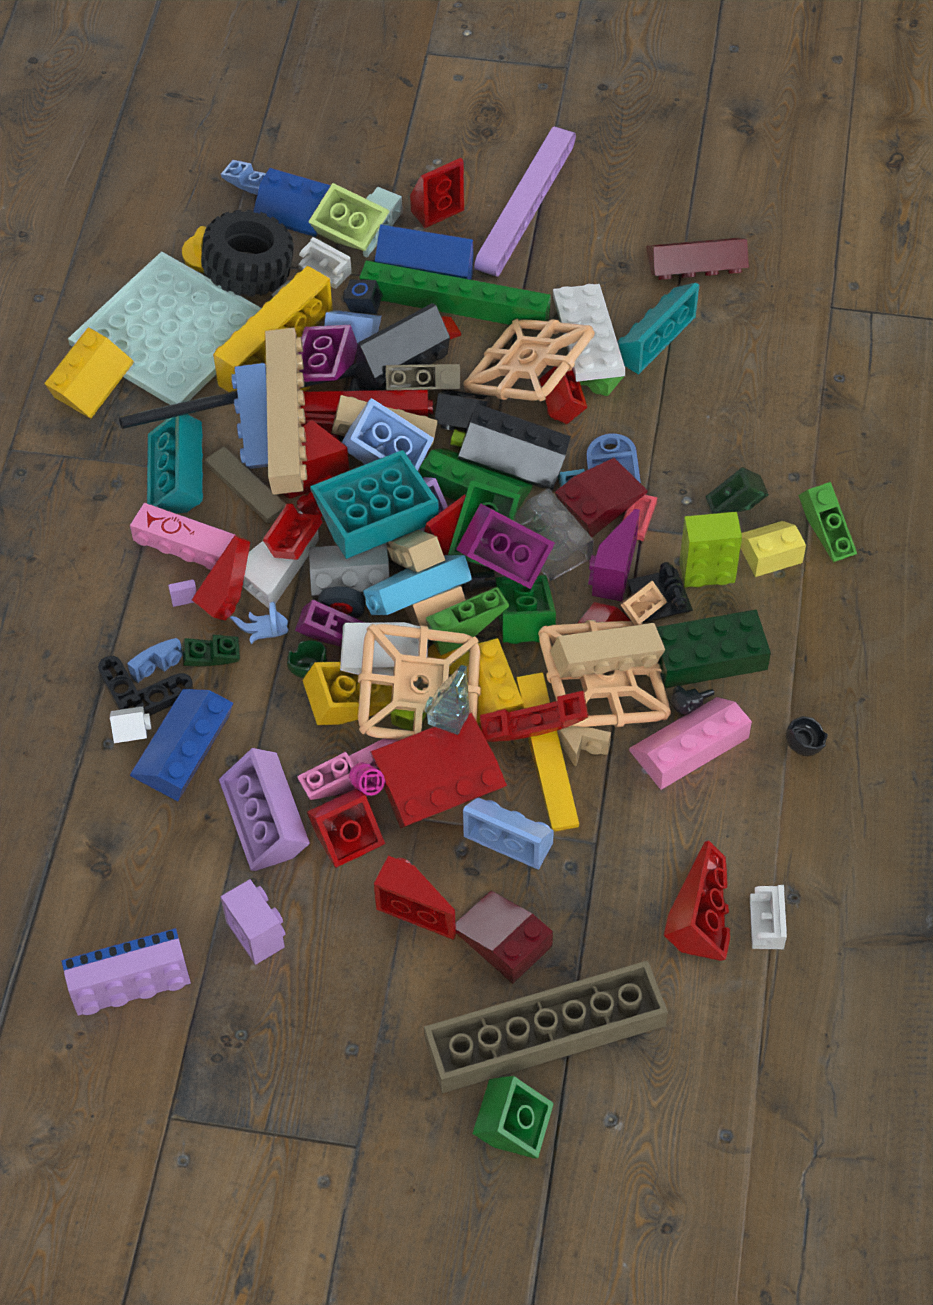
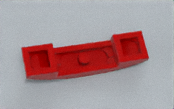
[480,691,588,742]

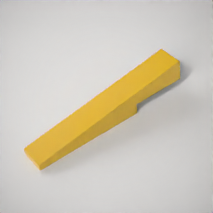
[516,672,579,832]

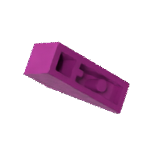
[295,599,365,647]

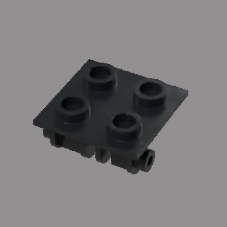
[627,562,693,623]

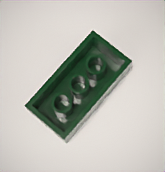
[656,609,771,688]

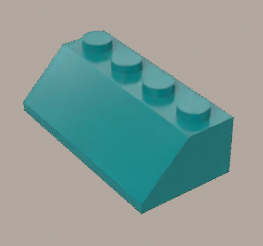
[617,283,699,375]
[147,414,203,514]

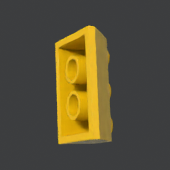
[44,327,134,419]
[449,638,523,731]

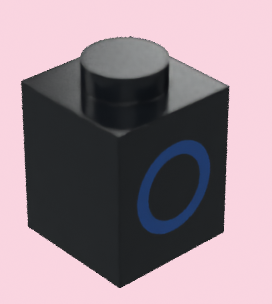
[343,279,383,314]

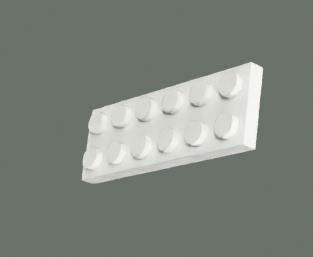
[553,284,625,382]

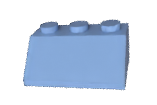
[342,398,434,471]
[463,797,554,870]

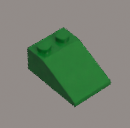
[495,575,556,644]

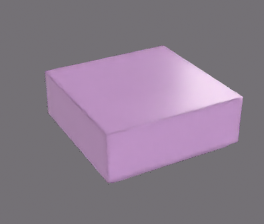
[168,580,197,607]

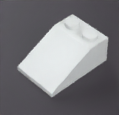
[340,622,428,687]

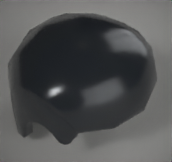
[786,716,828,757]

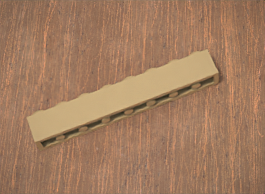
[265,328,307,495]

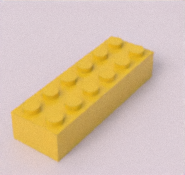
[213,265,333,392]

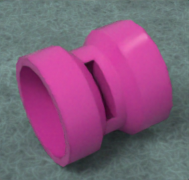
[349,762,385,796]

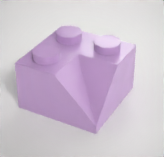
[220,879,286,965]

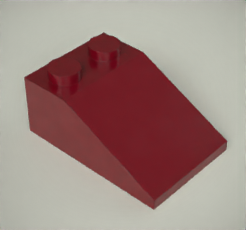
[555,458,648,539]
[456,891,553,984]

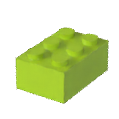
[679,512,742,588]

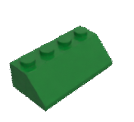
[420,448,533,513]

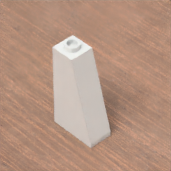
[242,511,319,608]

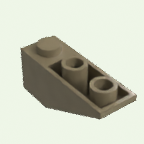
[386,364,460,390]

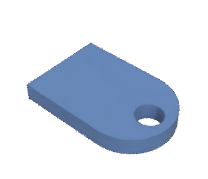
[586,434,641,483]

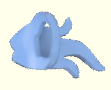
[231,602,289,644]

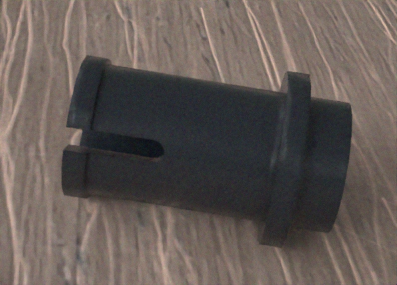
[462,570,496,592]

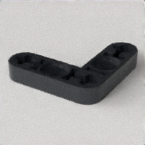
[98,656,194,716]

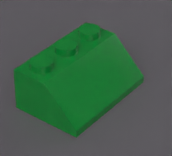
[448,480,521,569]

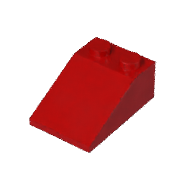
[410,158,464,228]
[374,855,456,940]

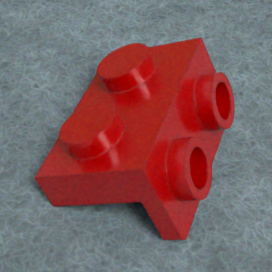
[263,503,323,560]

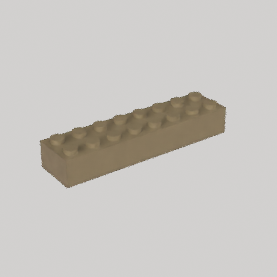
[424,960,668,1094]

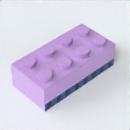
[61,928,191,1015]

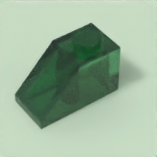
[705,467,769,514]

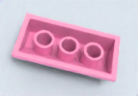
[629,697,752,790]

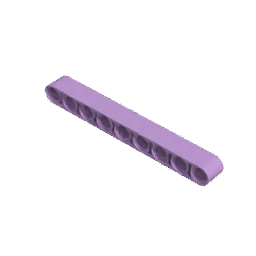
[474,126,576,277]

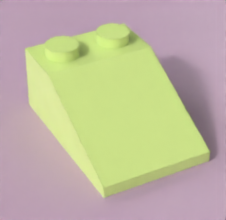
[309,183,390,251]

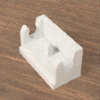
[298,237,352,289]
[750,885,787,949]

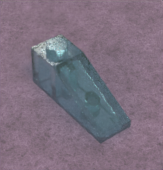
[425,665,469,735]

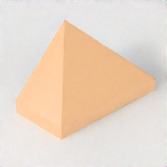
[619,581,667,625]

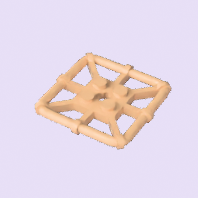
[463,319,595,402]
[538,620,671,727]
[358,624,481,740]

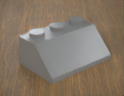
[309,543,389,599]

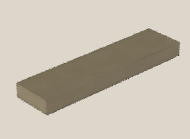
[204,447,286,524]

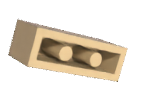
[387,530,445,573]

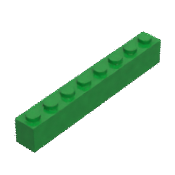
[359,261,551,331]

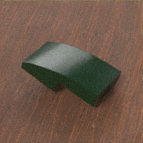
[182,635,240,666]

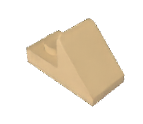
[557,726,611,766]

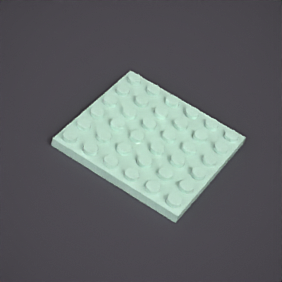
[68,251,262,405]

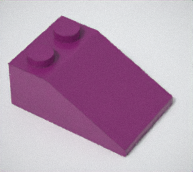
[299,325,357,382]
[456,503,555,589]
[588,509,640,601]

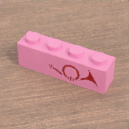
[130,503,236,570]

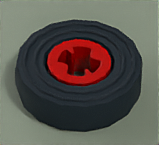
[318,586,365,619]

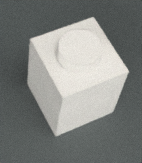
[110,706,152,743]

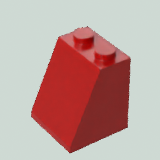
[282,420,349,499]

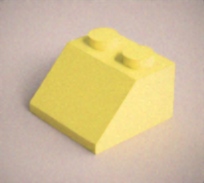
[741,521,806,577]

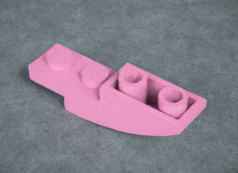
[297,739,398,800]

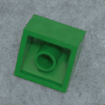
[472,1076,554,1159]

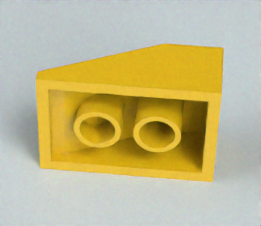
[302,662,392,725]

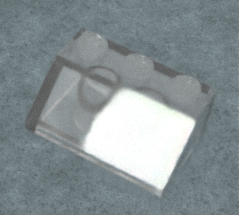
[514,489,593,581]

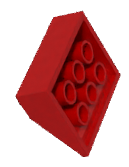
[370,712,507,829]

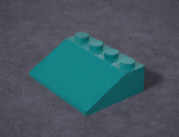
[310,450,439,559]

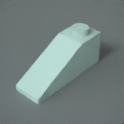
[363,187,402,257]

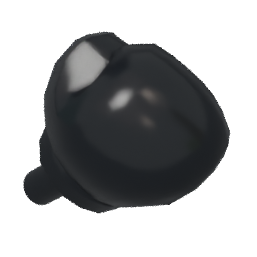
[670,685,714,715]

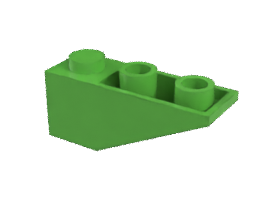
[798,482,857,562]
[426,587,509,655]

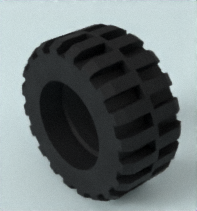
[201,210,294,297]

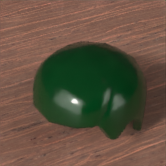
[287,640,327,678]

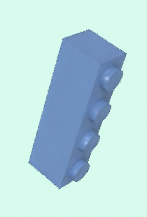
[231,363,268,469]

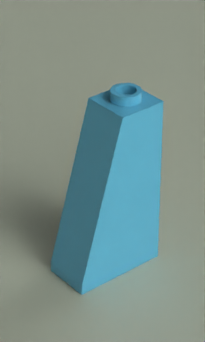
[363,555,472,615]

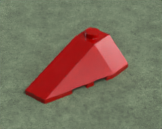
[664,840,730,961]

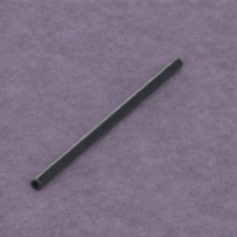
[119,363,356,429]

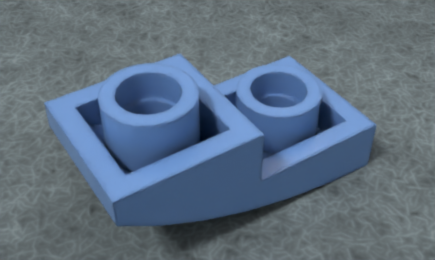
[221,160,266,195]
[127,638,183,683]

